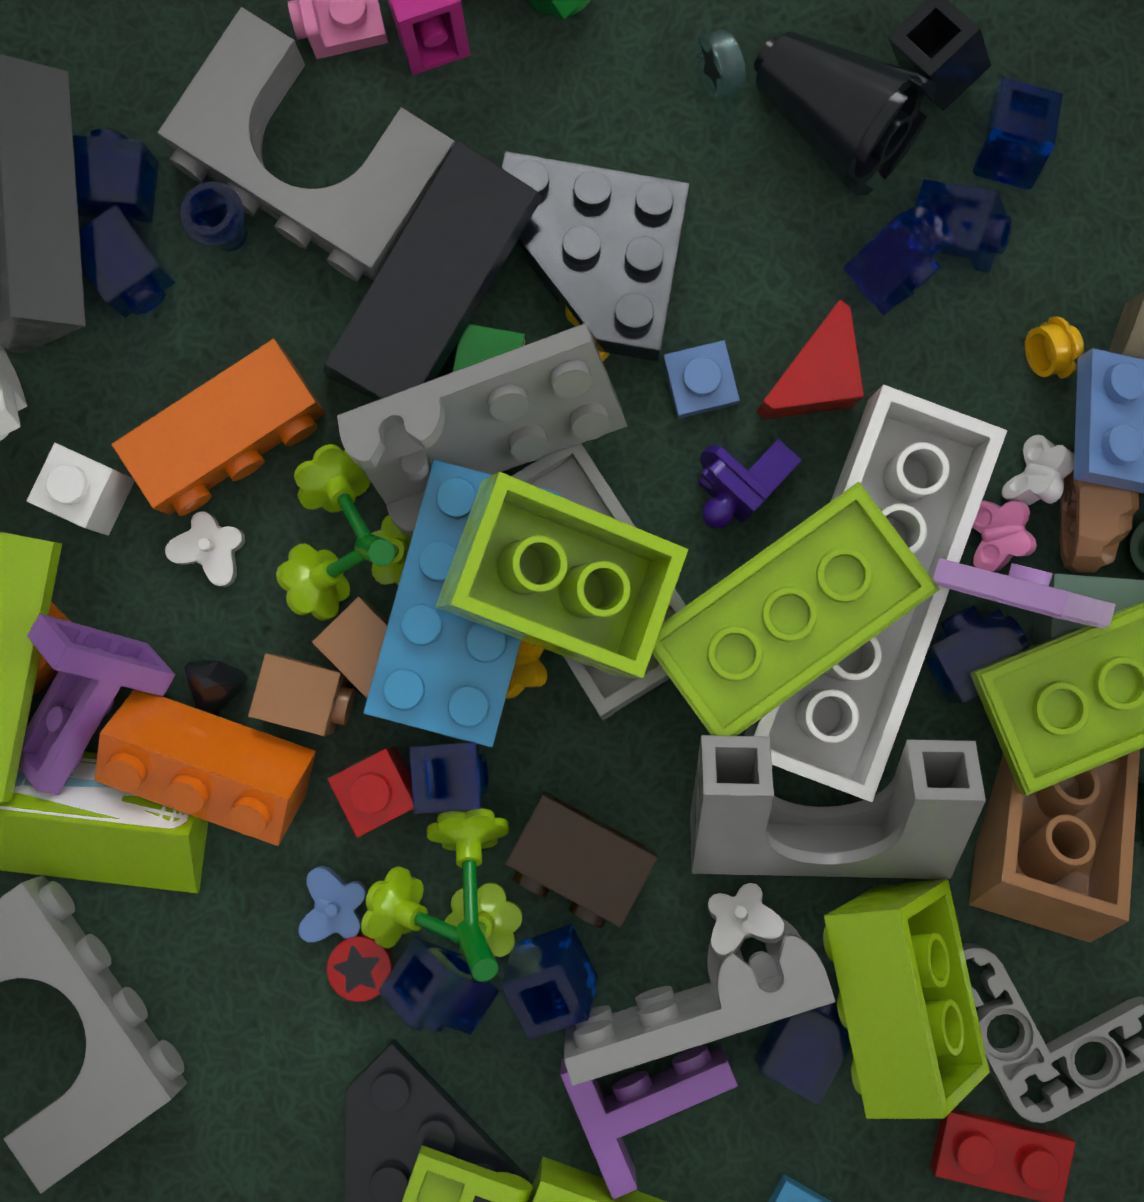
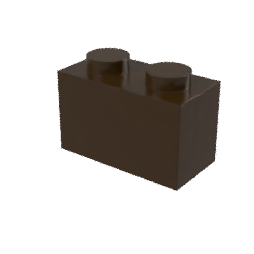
[505,791,658,928]

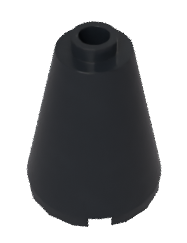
[754,31,937,196]

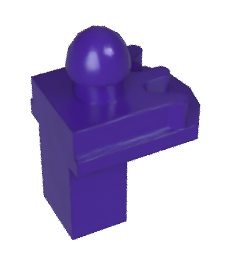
[698,439,802,529]

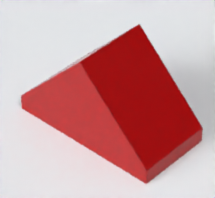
[756,300,864,420]

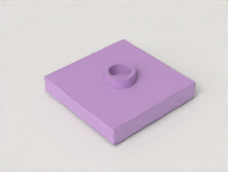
[933,558,1116,629]

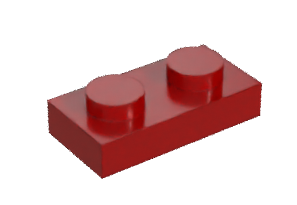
[930,1108,1076,1202]

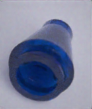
[180,182,248,252]

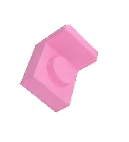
[288,0,388,59]

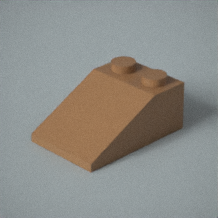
[969,749,1140,943]

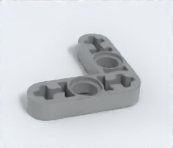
[962,943,1144,1123]

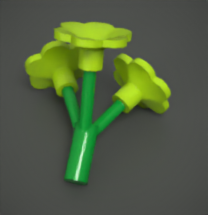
[276,444,412,621]
[361,808,523,982]

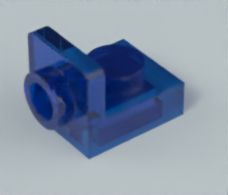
[973,77,1063,189]
[904,179,1012,273]

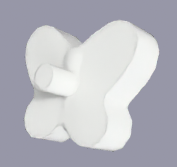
[1001,435,1074,506]
[165,511,245,587]
[708,883,784,959]

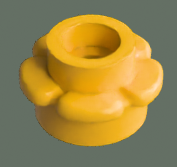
[1025,316,1084,379]

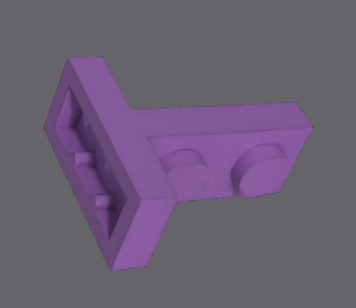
[19,613,176,795]
[561,1045,738,1199]

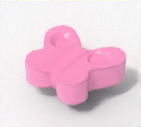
[972,500,1037,572]

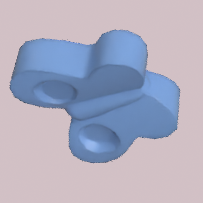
[299,866,368,942]

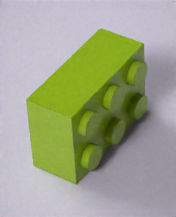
[435,472,688,679]
[823,879,990,1119]

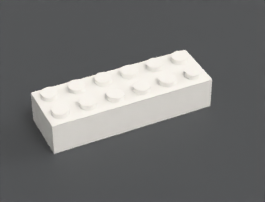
[744,384,1007,802]

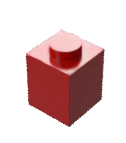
[328,745,424,838]

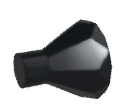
[184,659,248,716]

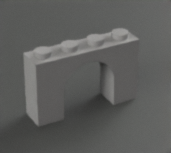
[157,7,455,282]
[690,735,986,879]
[0,875,187,1194]

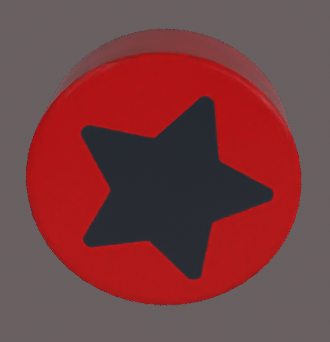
[327,933,394,1002]

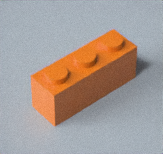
[111,339,326,516]
[94,689,316,846]

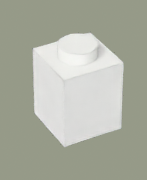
[27,442,135,536]

